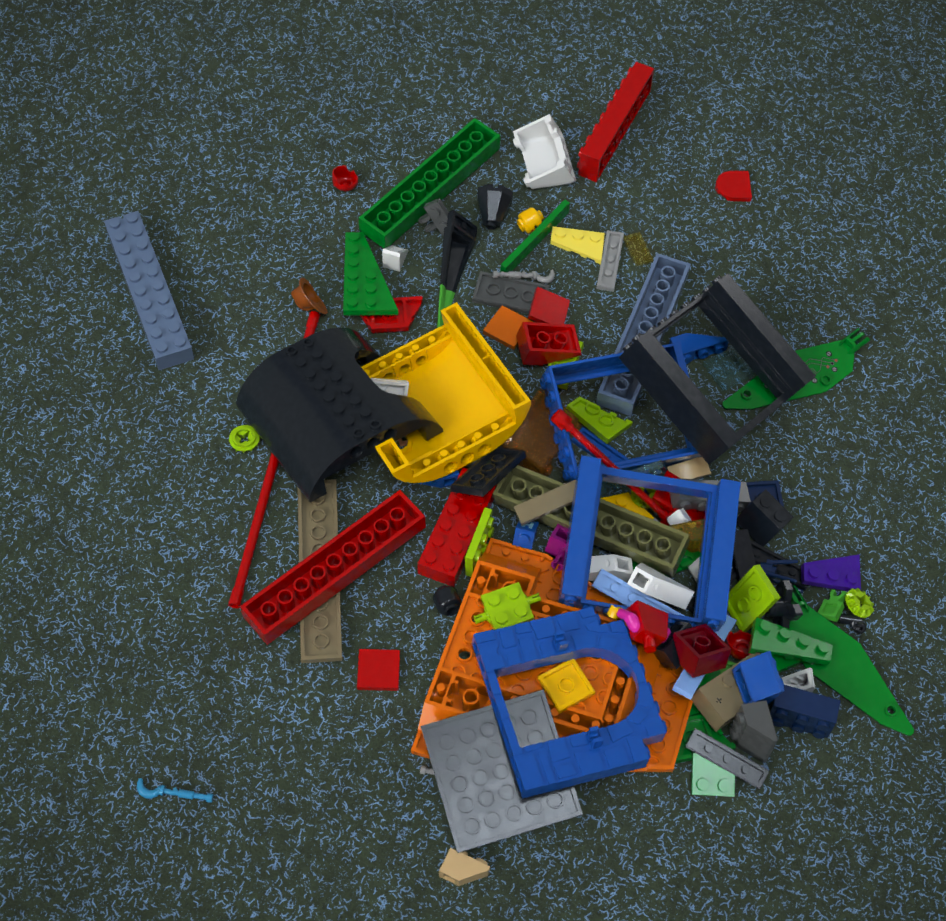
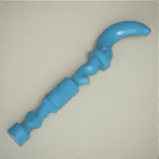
[137,778,214,803]

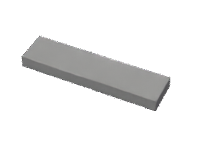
[596,230,624,292]

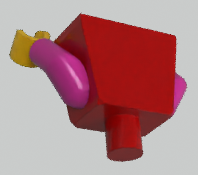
[607,600,671,653]

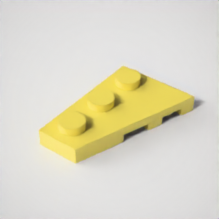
[550,226,605,264]

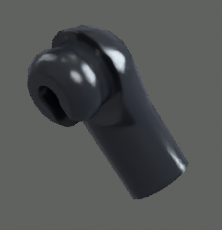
[838,614,866,634]

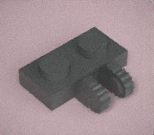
[418,198,449,235]

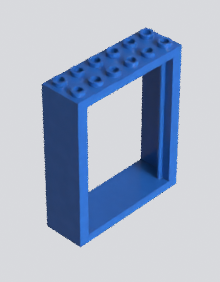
[540,342,702,483]

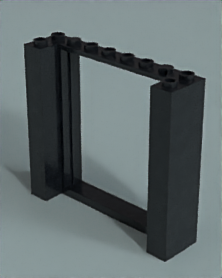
[619,273,816,465]

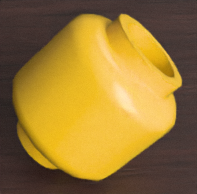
[516,207,544,234]

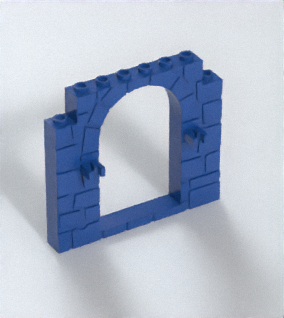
[472,607,667,798]

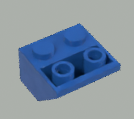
[732,651,785,704]

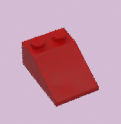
[516,322,582,365]

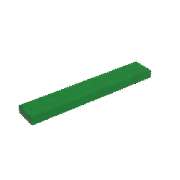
[500,200,570,273]

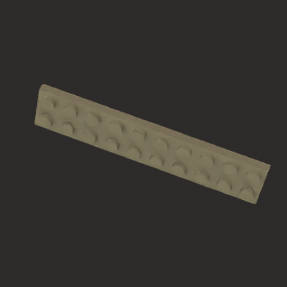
[298,479,342,663]

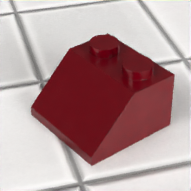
[673,624,731,678]

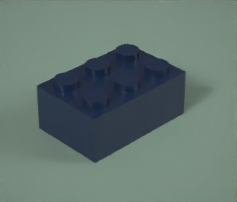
[769,685,841,739]

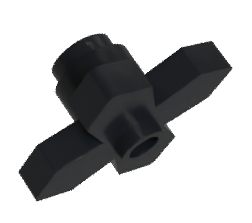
[764,579,803,629]

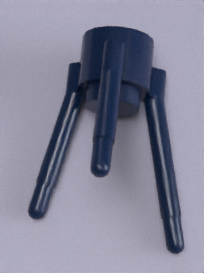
[760,559,803,593]

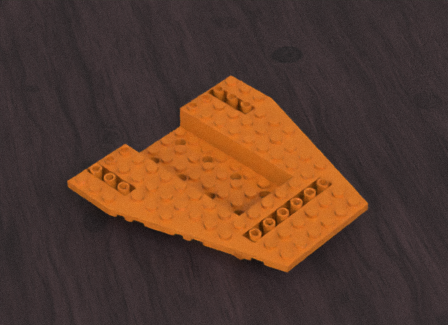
[411,538,693,772]

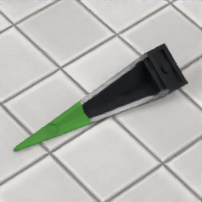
[437,210,477,328]

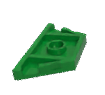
[675,714,736,764]

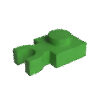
[818,589,846,622]

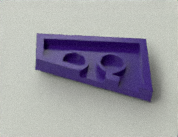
[801,554,861,591]

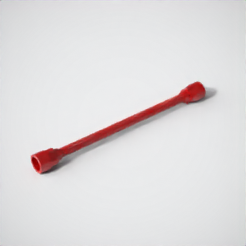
[550,408,673,527]

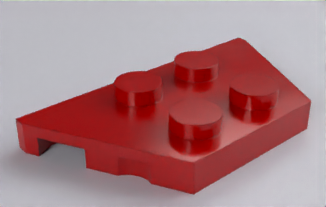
[359,296,423,333]

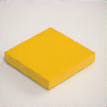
[537,659,595,714]

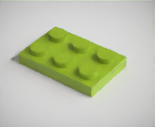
[465,507,495,577]
[727,564,781,632]

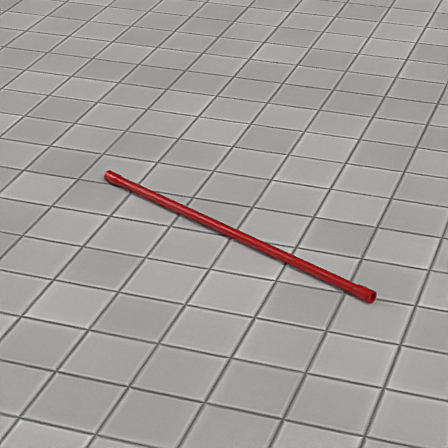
[228,311,320,609]

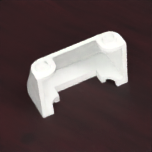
[513,114,576,189]

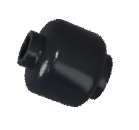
[433,585,462,616]

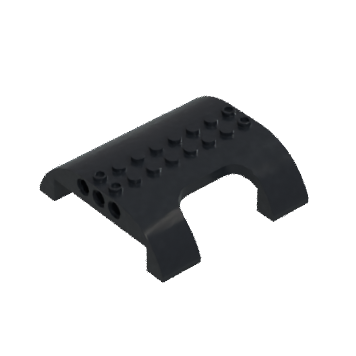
[236,327,443,502]

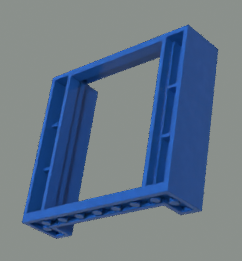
[558,455,741,632]

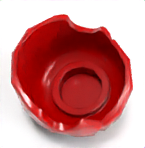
[332,165,358,192]
[726,630,751,660]

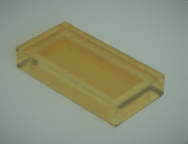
[623,232,653,266]

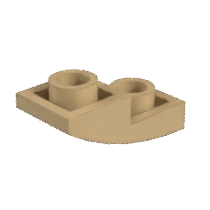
[667,457,711,479]

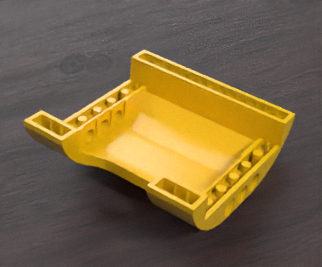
[361,302,531,483]

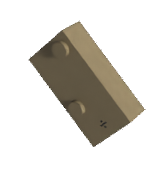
[691,652,760,732]

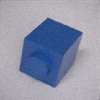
[512,521,539,550]

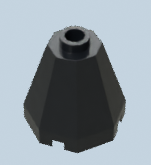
[477,184,513,230]

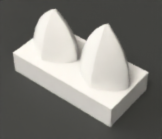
[371,378,409,396]

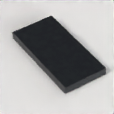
[450,447,526,497]

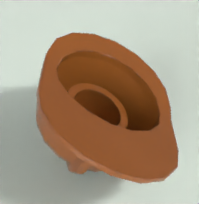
[291,278,328,314]

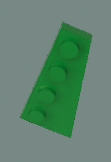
[748,617,833,665]

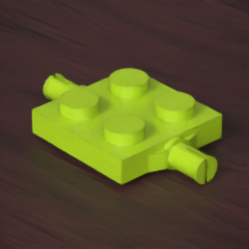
[473,582,541,630]

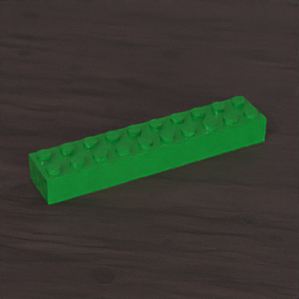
[359,118,501,249]

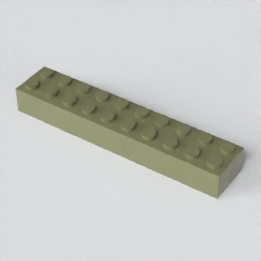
[493,465,690,577]

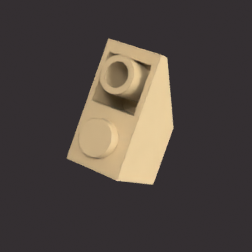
[439,848,490,886]

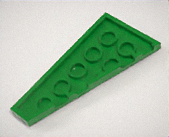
[343,232,398,316]

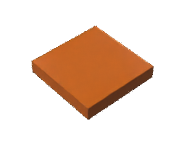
[483,305,533,350]

